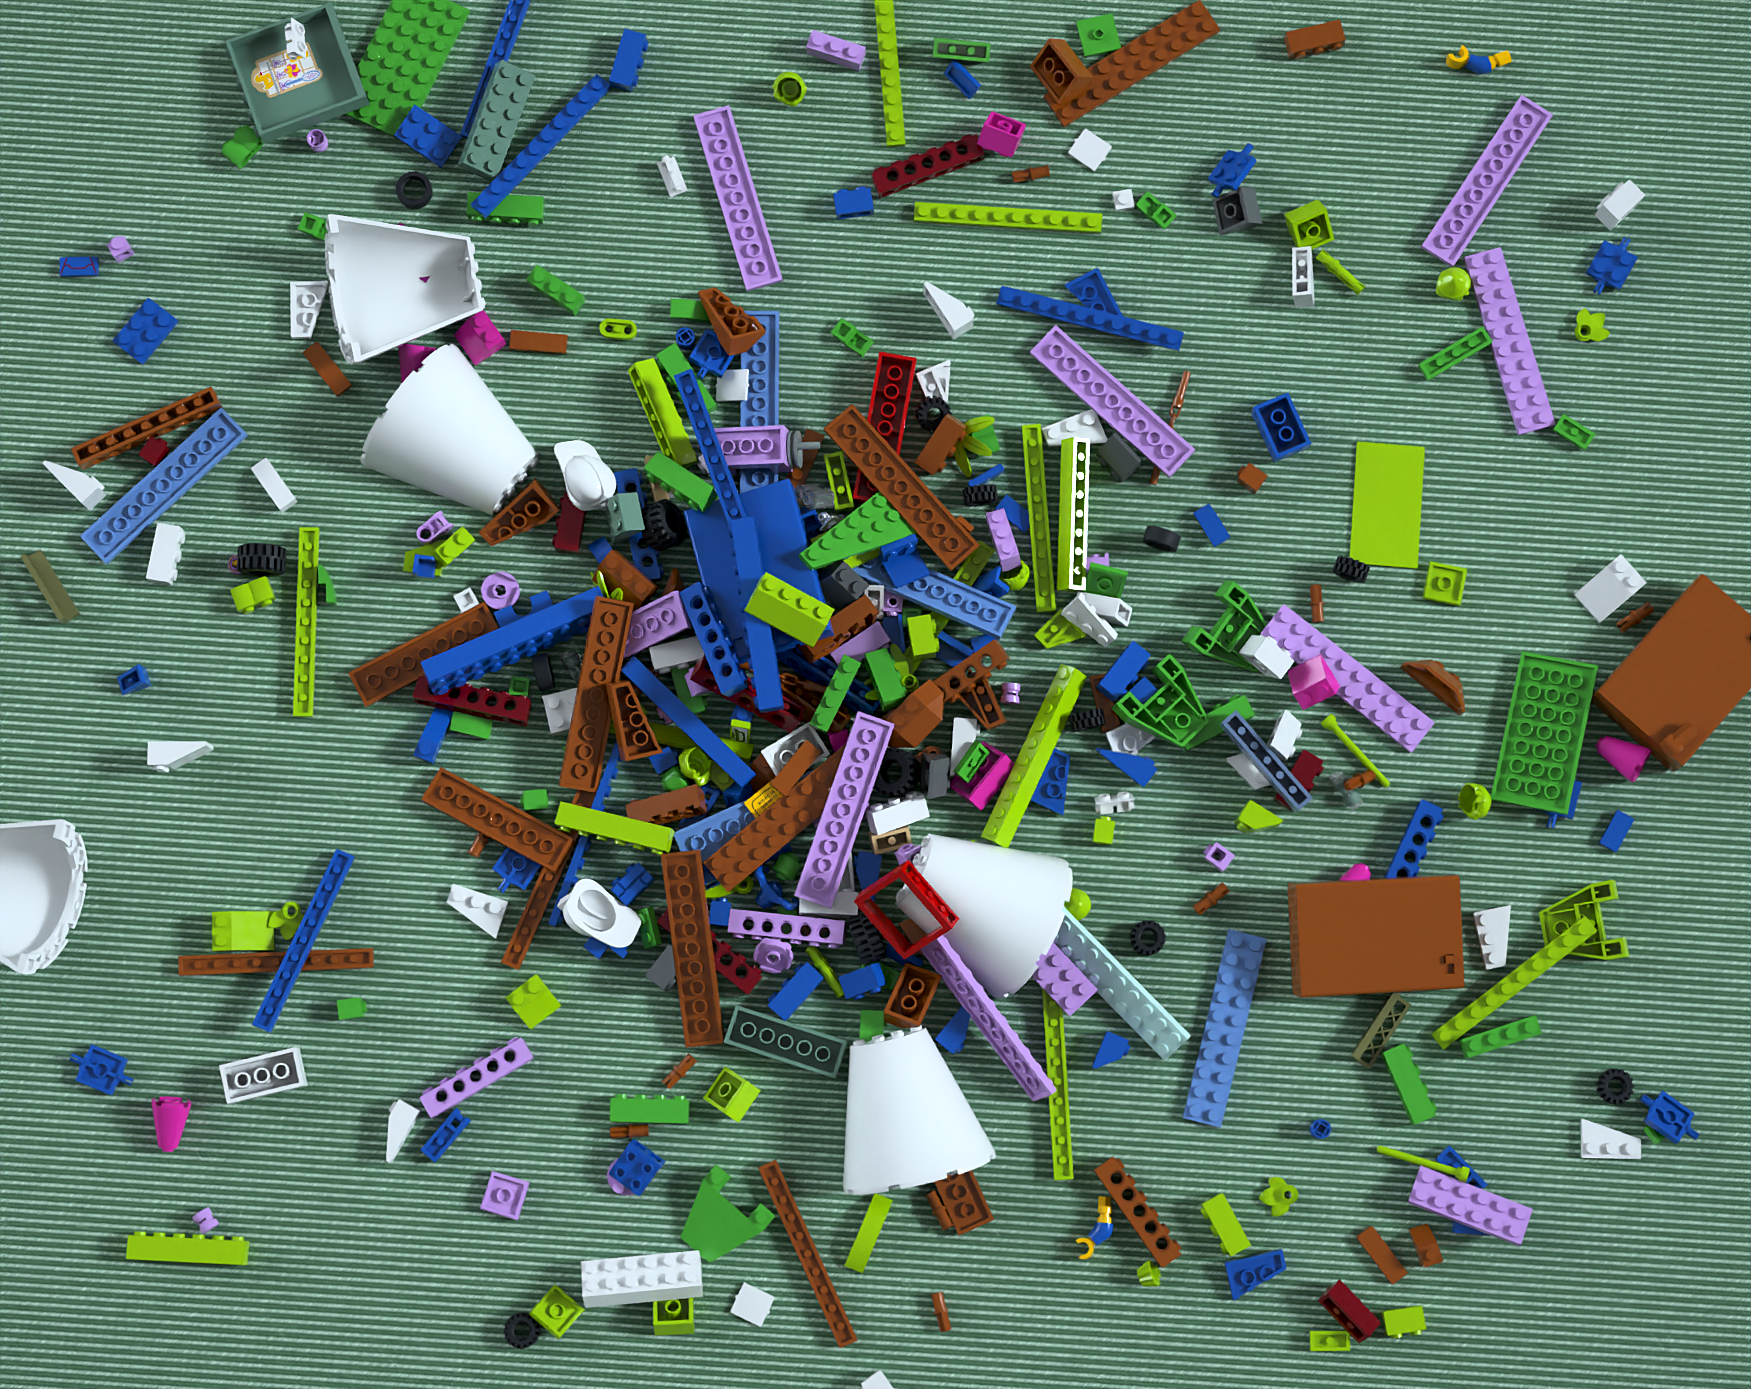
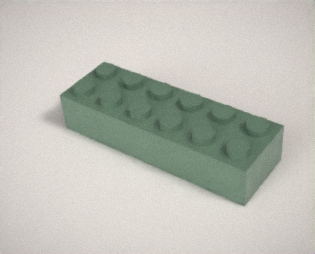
[457,60,536,181]
[724,1005,847,1079]

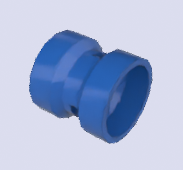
[676,327,695,350]
[1309,1119,1331,1139]

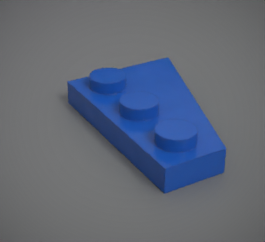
[1064,267,1123,316]
[1030,748,1070,816]
[1224,1249,1287,1301]

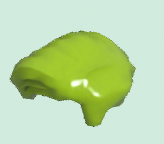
[678,747,713,786]

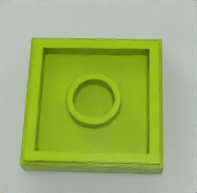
[1422,561,1467,607]
[529,1284,585,1340]

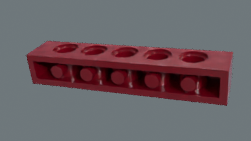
[871,134,985,199]
[690,654,805,733]
[413,676,532,727]
[657,909,763,995]

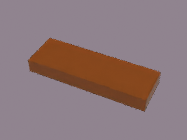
[509,330,568,355]
[302,341,352,397]
[1089,673,1120,733]
[769,739,821,796]
[1356,1225,1408,1285]

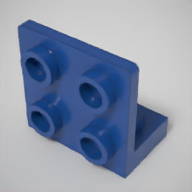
[879,534,930,589]
[608,1138,666,1196]

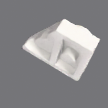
[916,360,951,409]
[1226,753,1271,790]

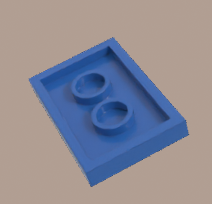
[394,105,462,168]
[112,297,179,365]

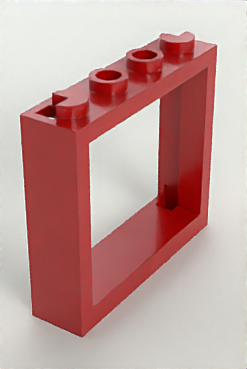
[854,860,959,960]

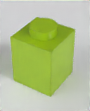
[1092,816,1115,846]

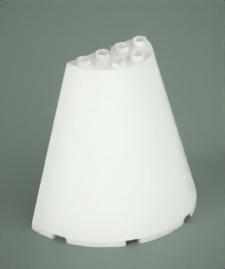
[325,214,485,365]
[361,344,539,515]
[0,819,87,974]
[895,834,1073,999]
[843,1025,996,1195]

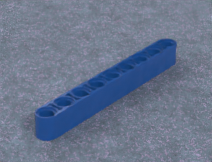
[621,656,756,788]

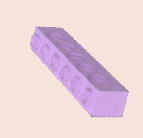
[727,909,847,948]
[419,1037,535,1118]

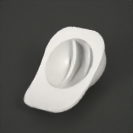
[554,440,616,511]
[557,879,641,948]

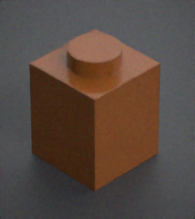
[1236,463,1268,495]

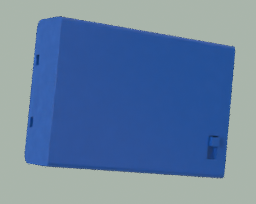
[684,479,834,665]

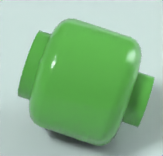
[661,765,689,792]
[772,852,801,882]

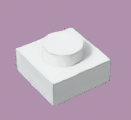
[1112,189,1135,212]
[697,454,710,477]
[453,587,479,613]

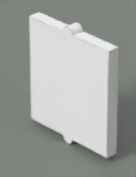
[1068,128,1112,172]
[715,369,750,402]
[730,1282,775,1327]

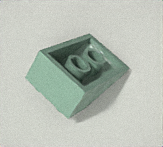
[605,492,645,545]

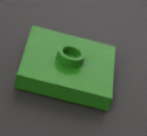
[1076,13,1121,58]
[1082,562,1128,599]

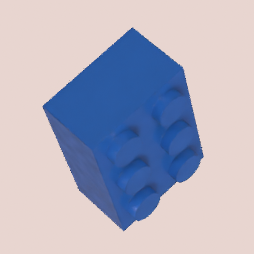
[1251,392,1312,463]

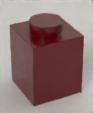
[138,436,171,467]

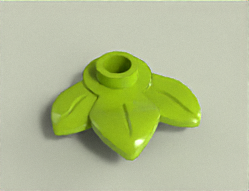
[1574,308,1610,342]
[269,901,304,940]
[1259,1177,1298,1217]

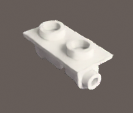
[285,18,307,60]
[657,156,688,197]
[818,512,846,532]
[1094,792,1134,815]

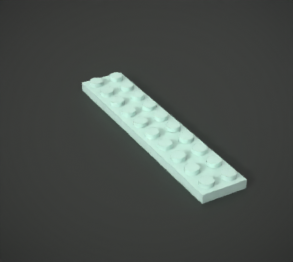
[1053,907,1191,1061]

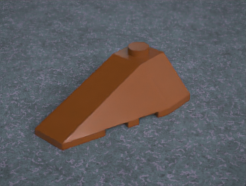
[698,287,766,356]

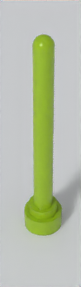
[1320,713,1390,787]
[1376,1146,1470,1183]

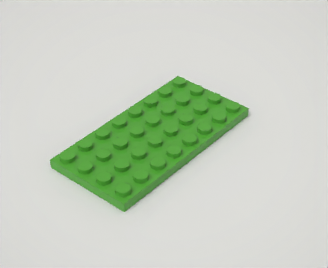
[344,0,470,139]
[1491,651,1598,815]

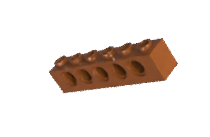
[1093,1156,1182,1268]

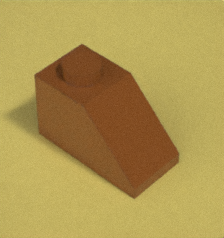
[1408,1223,1444,1268]

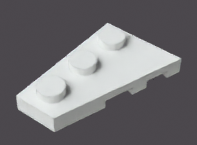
[1041,409,1108,447]
[1061,593,1118,647]
[1104,723,1156,755]
[447,884,509,939]
[1472,905,1511,970]
[1581,1119,1641,1159]

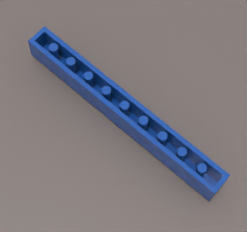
[728,516,784,713]

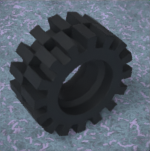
[915,396,952,432]
[962,484,998,507]
[1332,556,1370,583]
[1069,709,1106,732]
[1130,920,1166,956]
[1596,1069,1634,1104]
[504,1312,541,1349]

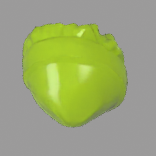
[772,72,807,107]
[1436,267,1471,301]
[999,560,1030,591]
[1457,782,1492,820]
[1063,888,1091,921]

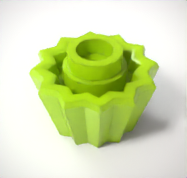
[1137,1260,1161,1287]

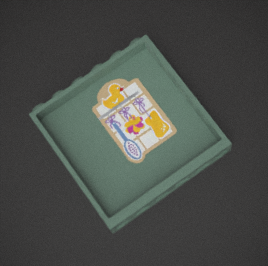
[225,2,370,143]

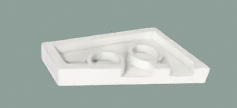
[290,281,329,339]

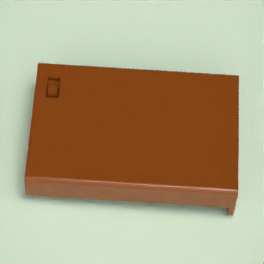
[1591,574,1751,772]
[1287,874,1465,998]

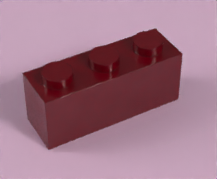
[552,492,587,555]
[1273,749,1324,812]
[1318,1279,1381,1344]

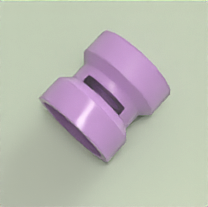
[307,129,328,153]
[1000,683,1021,705]
[192,1207,219,1234]

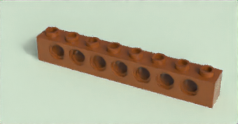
[71,386,223,470]
[880,639,1010,720]

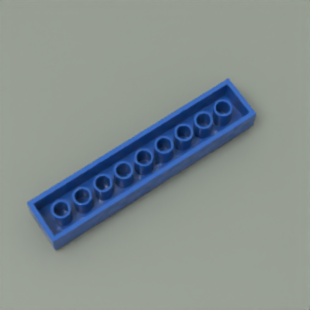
[421,586,604,696]

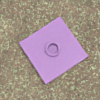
[480,1171,530,1220]

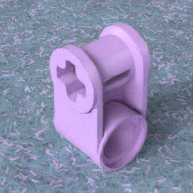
[416,511,453,546]

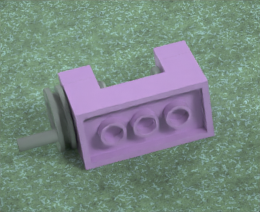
[714,425,820,475]

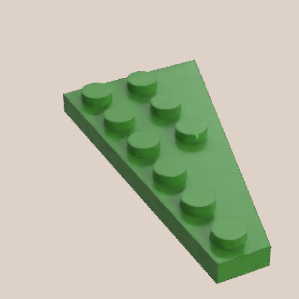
[798,492,917,571]

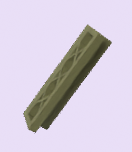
[20,550,80,624]
[1349,992,1411,1070]

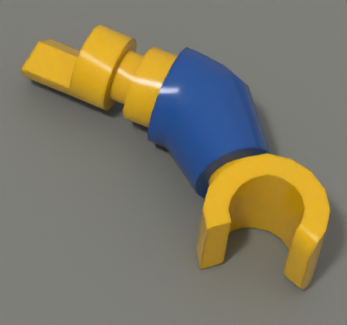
[1446,45,1512,74]
[1076,1196,1113,1260]

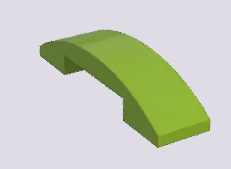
[844,1193,893,1273]

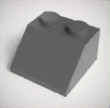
[1212,187,1262,235]
[1096,432,1141,483]
[818,560,869,609]
[919,753,951,799]
[645,945,677,992]

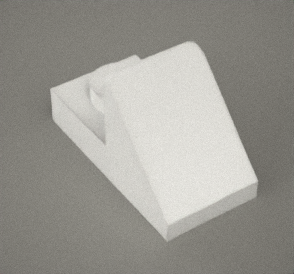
[865,585,884,619]

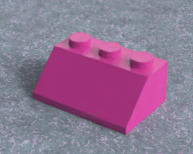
[950,741,1014,811]

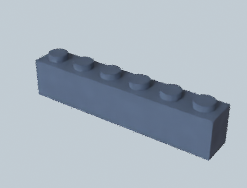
[1219,710,1313,813]

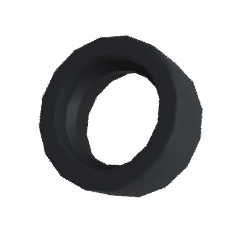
[396,171,433,209]
[1142,526,1181,553]
[532,653,555,691]

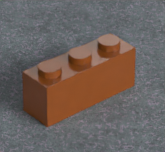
[1284,19,1346,60]
[915,414,968,475]

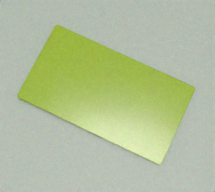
[1349,442,1425,569]

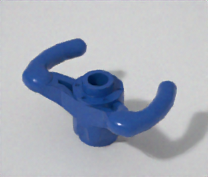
[754,865,799,911]

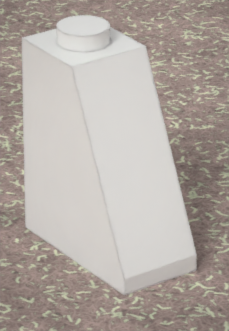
[1074,591,1132,627]

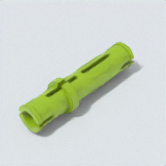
[1316,249,1366,296]
[805,946,844,998]

